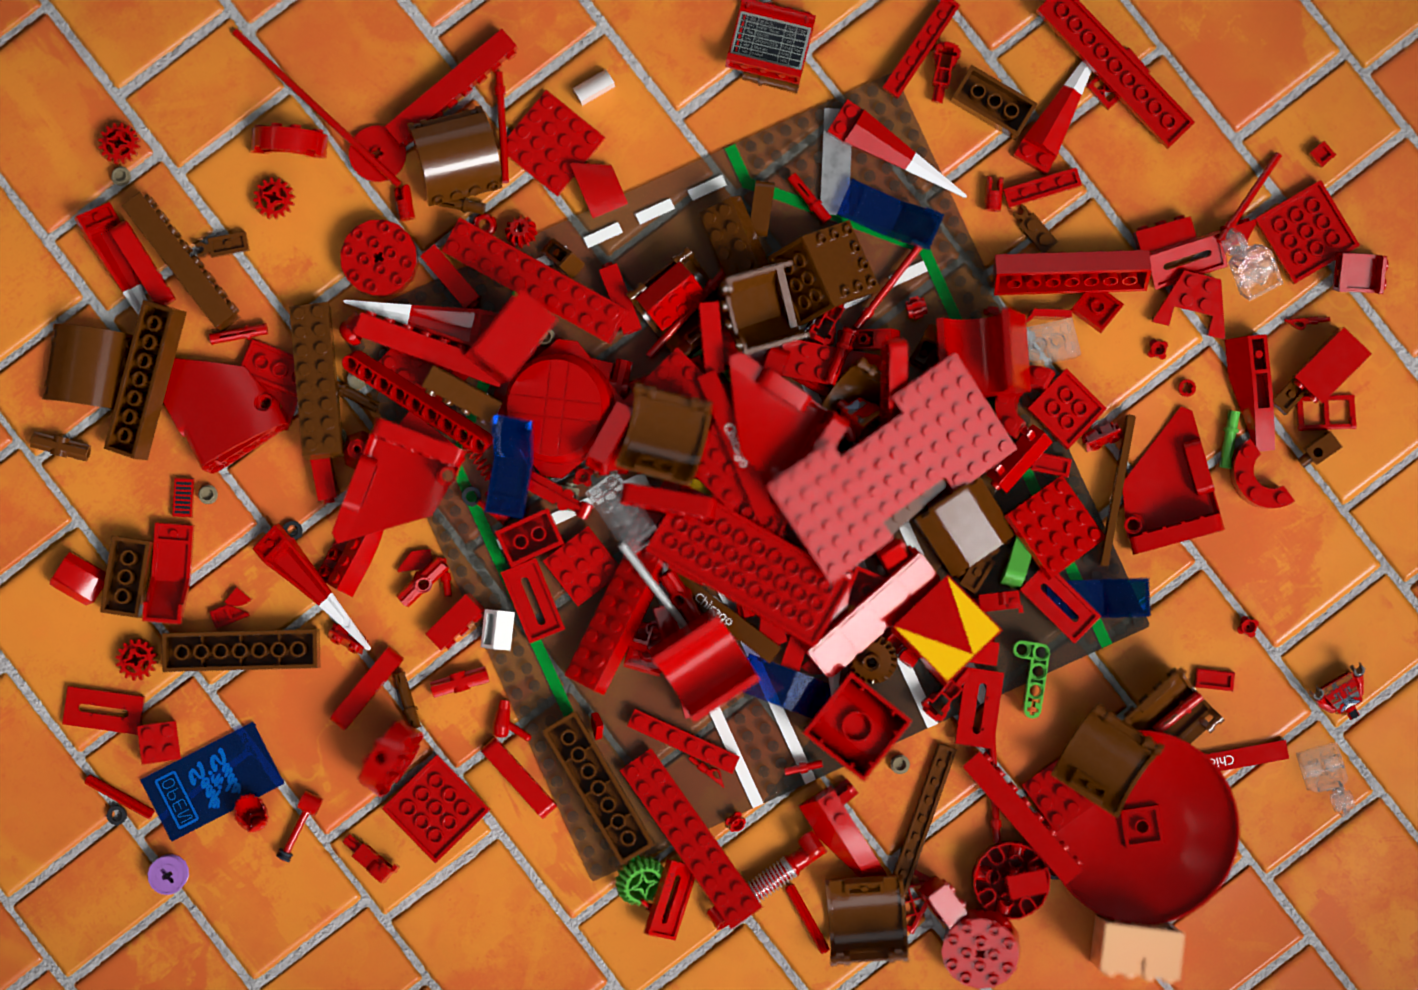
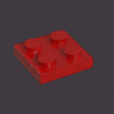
[1071,292,1124,333]

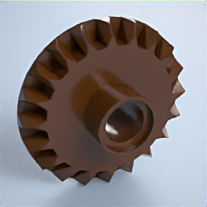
[848,636,898,684]

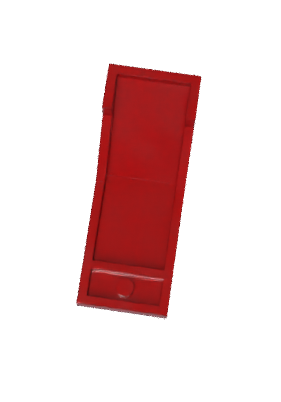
[142,522,195,624]

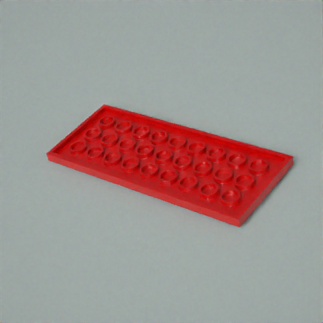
[645,485,854,648]

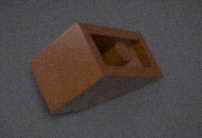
[541,238,585,279]
[909,323,938,371]

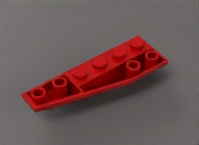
[1224,334,1275,452]
[318,530,384,597]

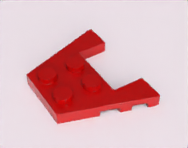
[1151,270,1225,340]

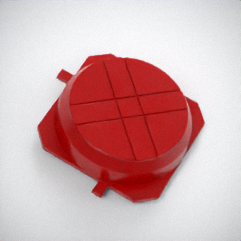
[494,339,624,479]

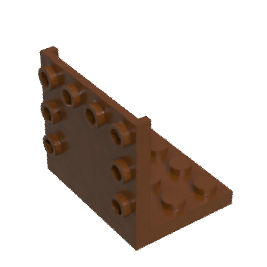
[768,220,881,326]

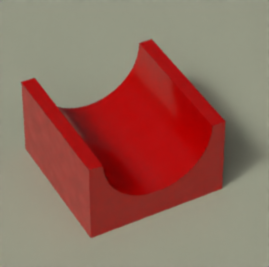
[464,289,558,384]
[936,308,1031,397]
[649,607,760,723]
[801,671,912,782]

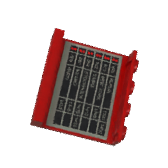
[725,0,816,85]

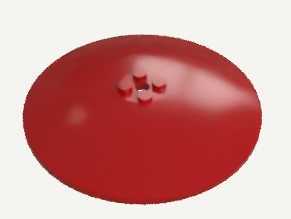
[1044,730,1240,925]

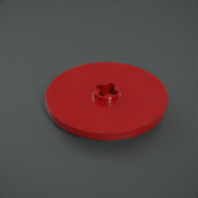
[349,126,406,182]

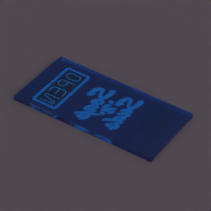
[140,722,285,842]

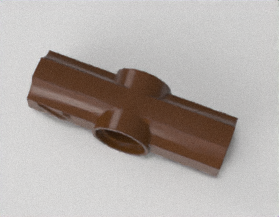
[30,431,91,461]

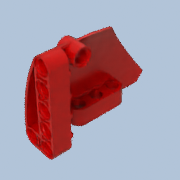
[729,352,850,483]
[163,358,289,474]
[1123,406,1225,555]
[331,417,466,543]

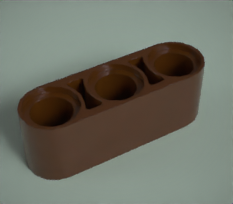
[750,180,775,237]

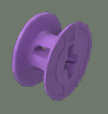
[148,854,189,895]

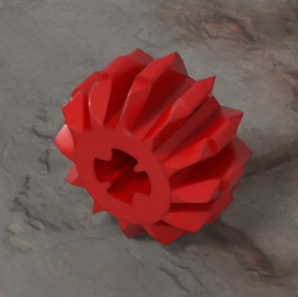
[505,215,538,249]

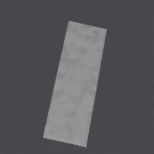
[821,108,851,216]

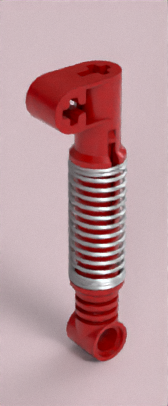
[706,831,828,930]

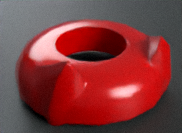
[473,213,497,235]

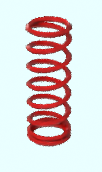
[462,446,497,481]

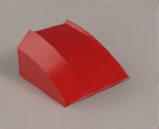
[49,552,106,606]

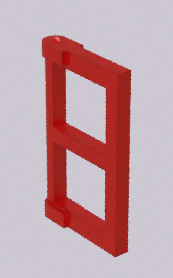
[1297,395,1357,431]

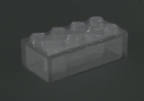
[1027,317,1081,366]
[585,472,658,554]

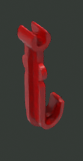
[521,469,594,520]

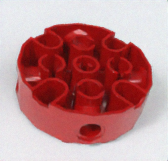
[340,219,419,298]
[357,720,424,797]
[972,841,1050,920]
[941,909,1020,989]

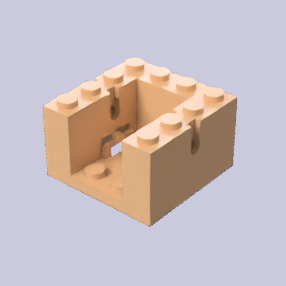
[1090,915,1185,983]

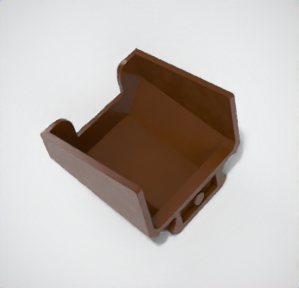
[720,259,810,354]
[912,476,1016,578]

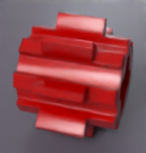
[905,295,928,320]

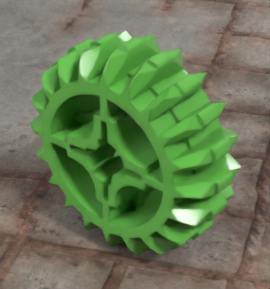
[615,855,664,906]

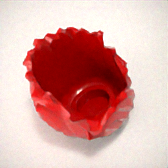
[234,794,269,832]

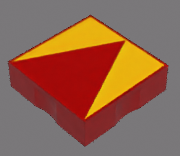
[891,575,1002,686]

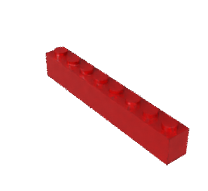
[385,29,518,147]
[353,310,501,388]
[962,751,1083,885]

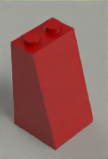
[1292,327,1372,404]

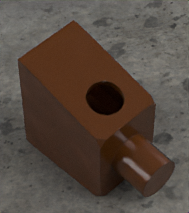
[1297,430,1342,468]

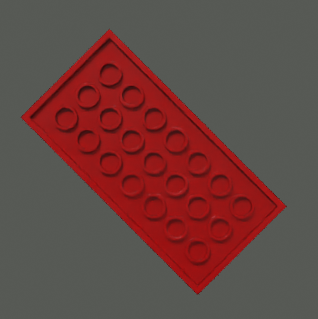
[623,347,765,511]

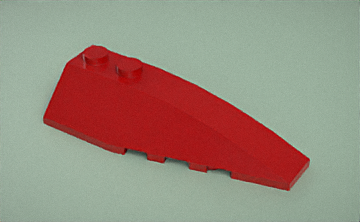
[798,785,887,877]

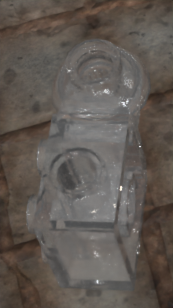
[1222,228,1284,301]
[1296,742,1355,817]

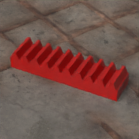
[1003,167,1082,209]

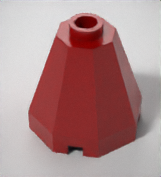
[343,430,370,469]

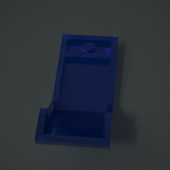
[836,179,944,250]
[484,415,534,519]
[1045,578,1151,620]
[743,653,831,719]

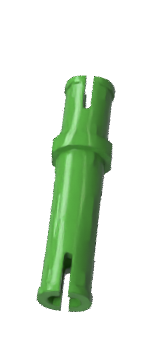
[1219,410,1240,469]

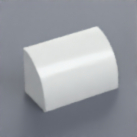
[572,69,615,106]
[481,609,515,650]

